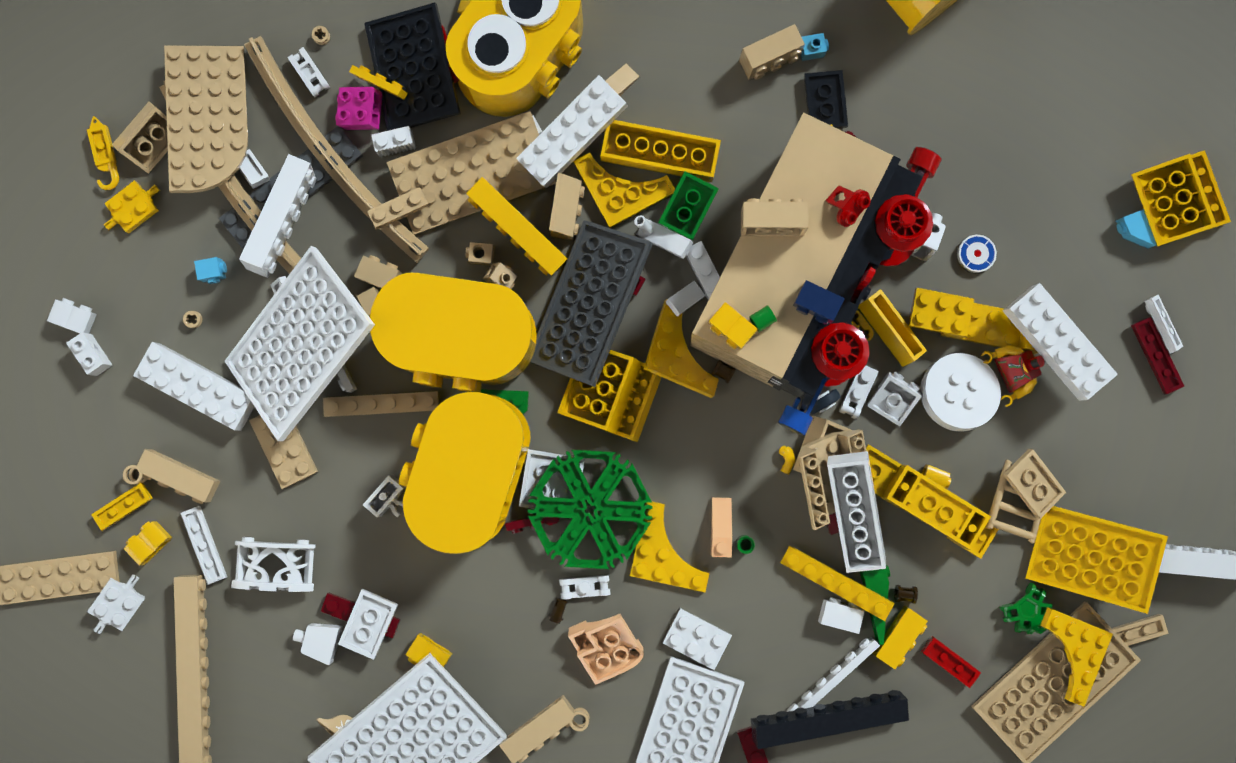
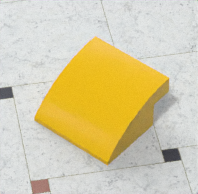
[1131,150,1231,247]
[557,350,661,443]

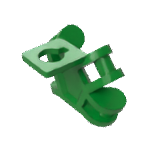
[1000,582,1053,634]

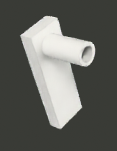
[634,215,693,259]

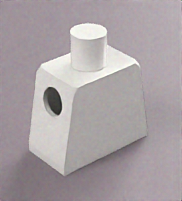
[911,213,946,262]
[293,623,343,665]

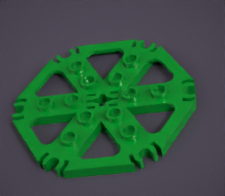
[528,450,653,569]

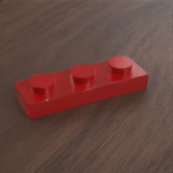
[921,636,981,688]

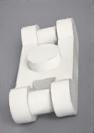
[287,47,330,97]
[559,575,611,599]

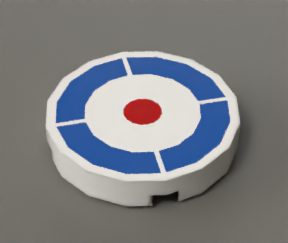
[957,235,997,273]

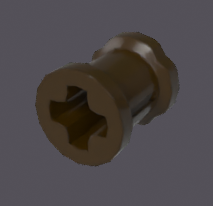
[711,360,736,384]
[894,585,918,604]

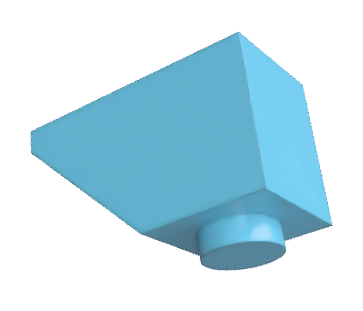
[1116,209,1156,249]

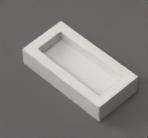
[239,149,270,189]
[665,281,706,316]

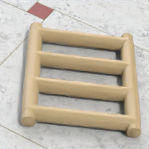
[986,460,1041,544]

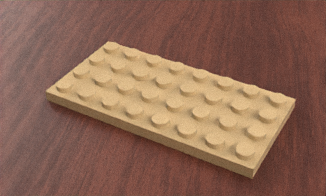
[387,111,556,235]
[971,601,1141,763]

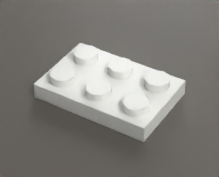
[338,589,398,660]
[662,608,732,670]

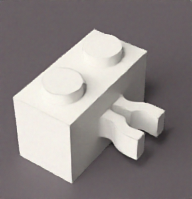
[363,475,406,518]

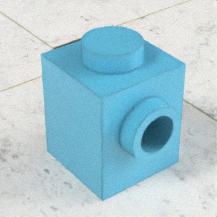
[801,33,829,61]
[194,257,227,284]

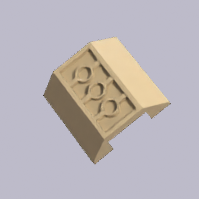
[798,430,866,530]

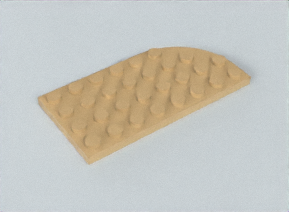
[164,46,248,193]

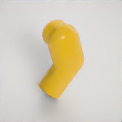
[779,446,796,475]

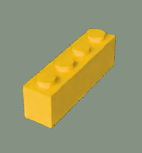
[858,289,927,367]

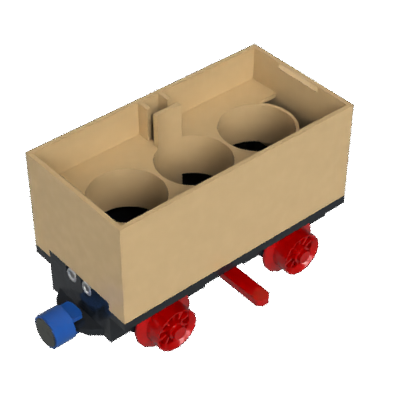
[690,112,942,436]

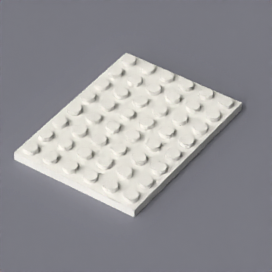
[225,246,375,442]
[307,653,507,763]

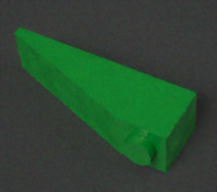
[859,565,891,645]

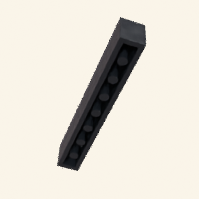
[751,690,909,749]

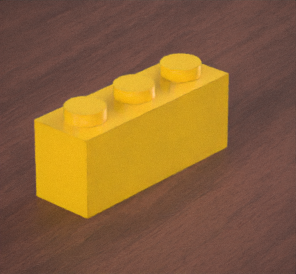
[872,605,928,669]

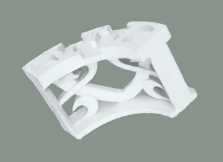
[231,537,316,592]

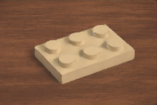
[1003,449,1066,519]

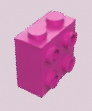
[335,87,382,130]

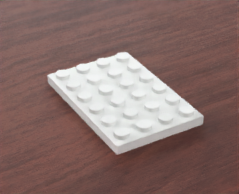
[635,656,745,763]

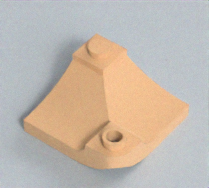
[568,614,644,685]

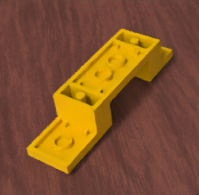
[908,288,1070,354]
[866,444,999,559]

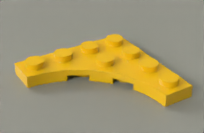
[573,152,675,228]
[644,299,719,398]
[630,501,709,592]
[1040,607,1113,707]

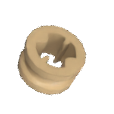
[311,26,330,45]
[183,311,203,328]

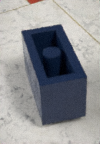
[793,280,845,325]

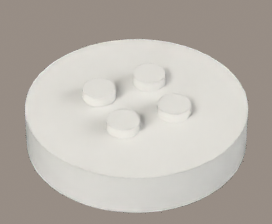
[920,353,1001,432]

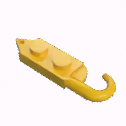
[87,116,119,190]

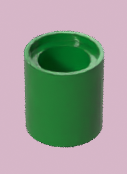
[749,305,777,332]
[736,535,755,554]

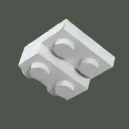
[867,372,922,427]

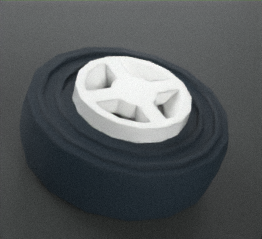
[810,389,841,414]

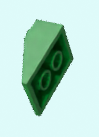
[658,171,719,241]

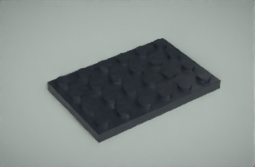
[364,2,461,131]

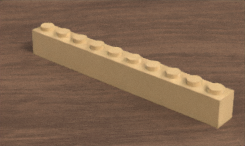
[174,574,212,763]

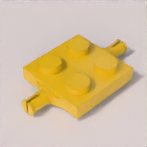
[104,180,161,234]

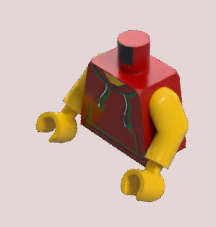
[981,345,1045,407]

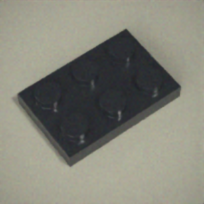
[804,70,848,129]

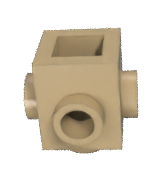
[483,262,517,289]

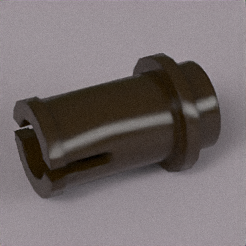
[549,598,568,624]

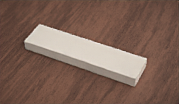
[180,506,227,585]

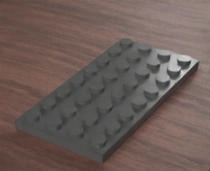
[530,220,653,387]

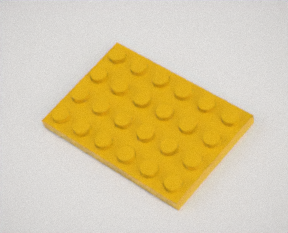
[1025,506,1168,614]

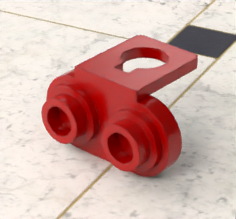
[826,186,871,227]

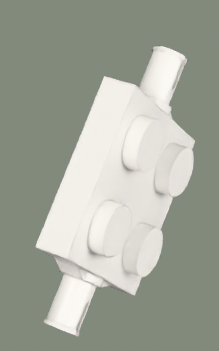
[87,574,145,634]

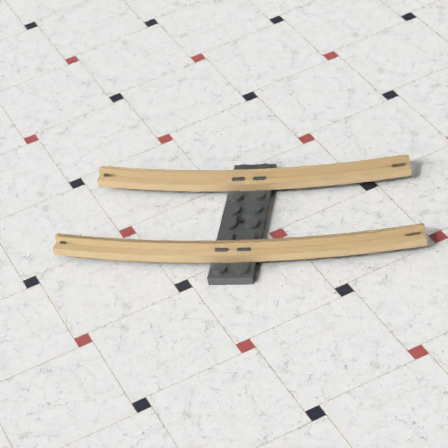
[159,36,429,274]

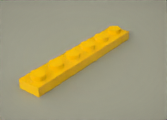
[780,545,895,621]

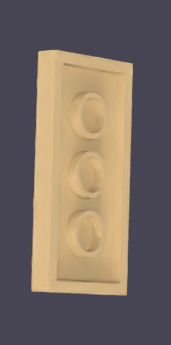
[249,415,318,489]

